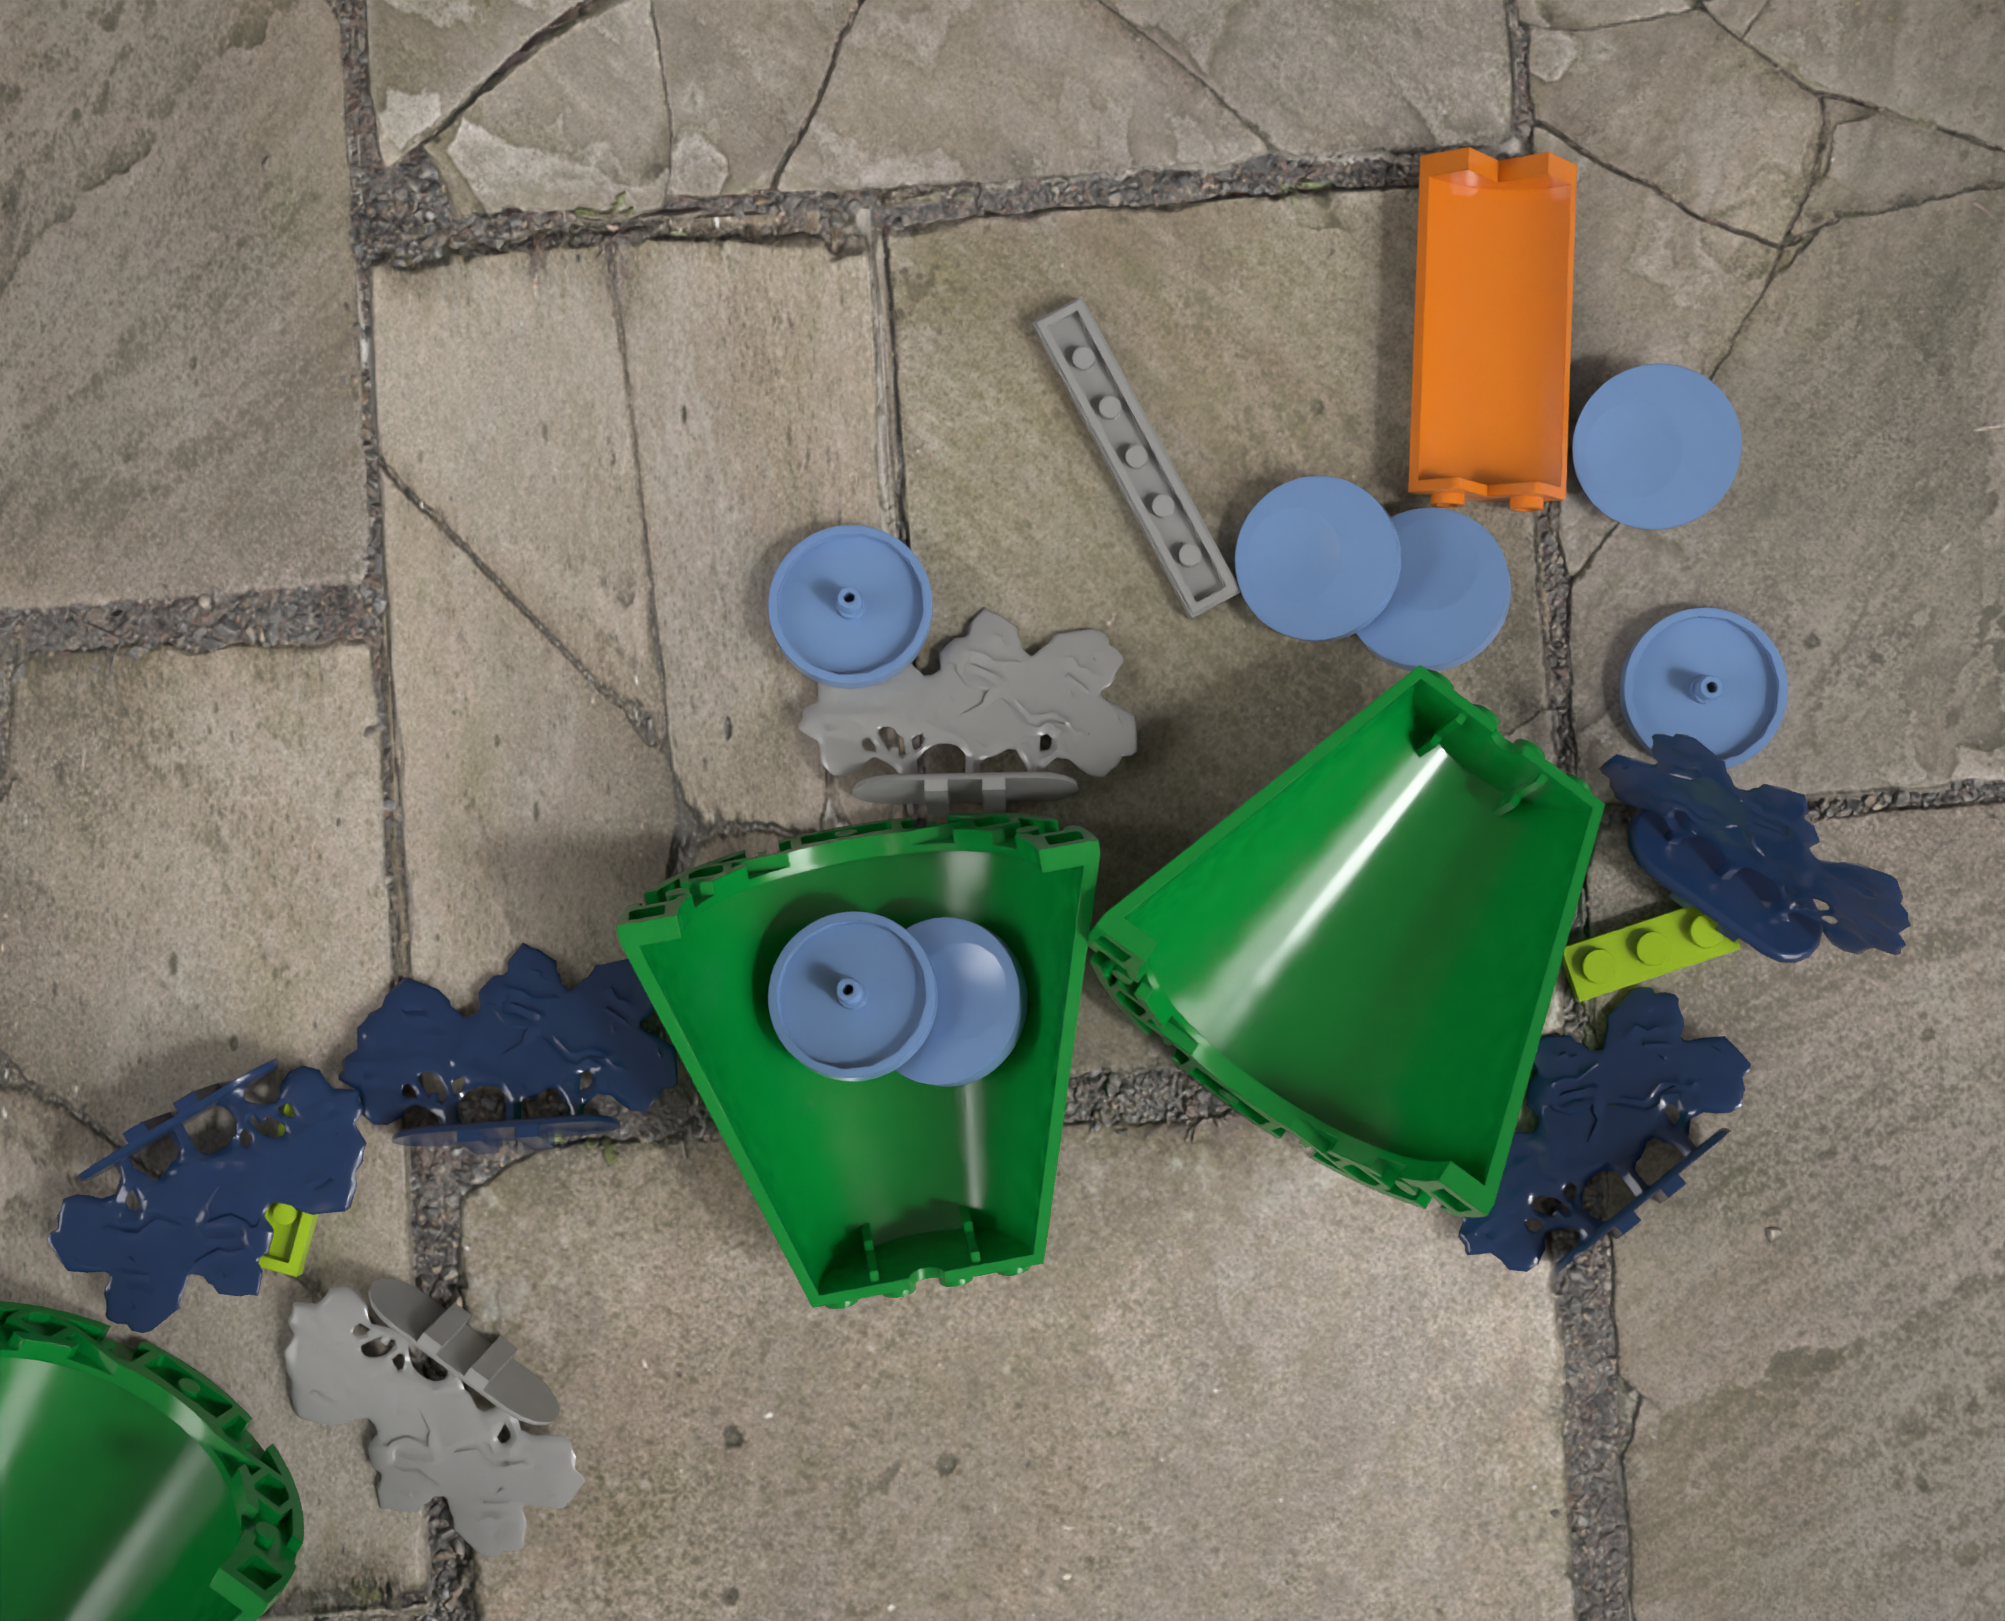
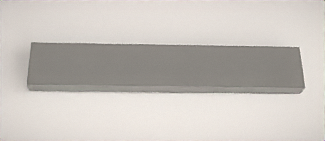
[1032,296,1241,620]

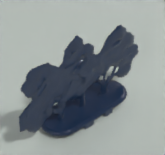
[1599,734,1911,963]
[338,943,678,1155]
[1458,987,1751,1275]
[47,1058,367,1333]

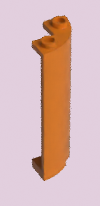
[1408,147,1577,512]

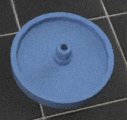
[1572,363,1742,530]
[1235,476,1402,642]
[1356,508,1511,672]
[768,525,933,689]
[1619,607,1788,768]
[768,911,938,1081]
[896,917,1028,1087]

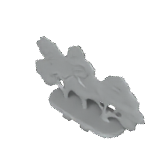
[798,607,1137,815]
[283,1278,585,1558]

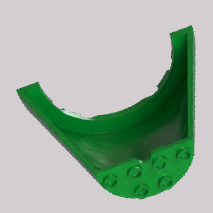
[1087,665,1605,1217]
[616,813,1100,1309]
[0,1301,304,1621]

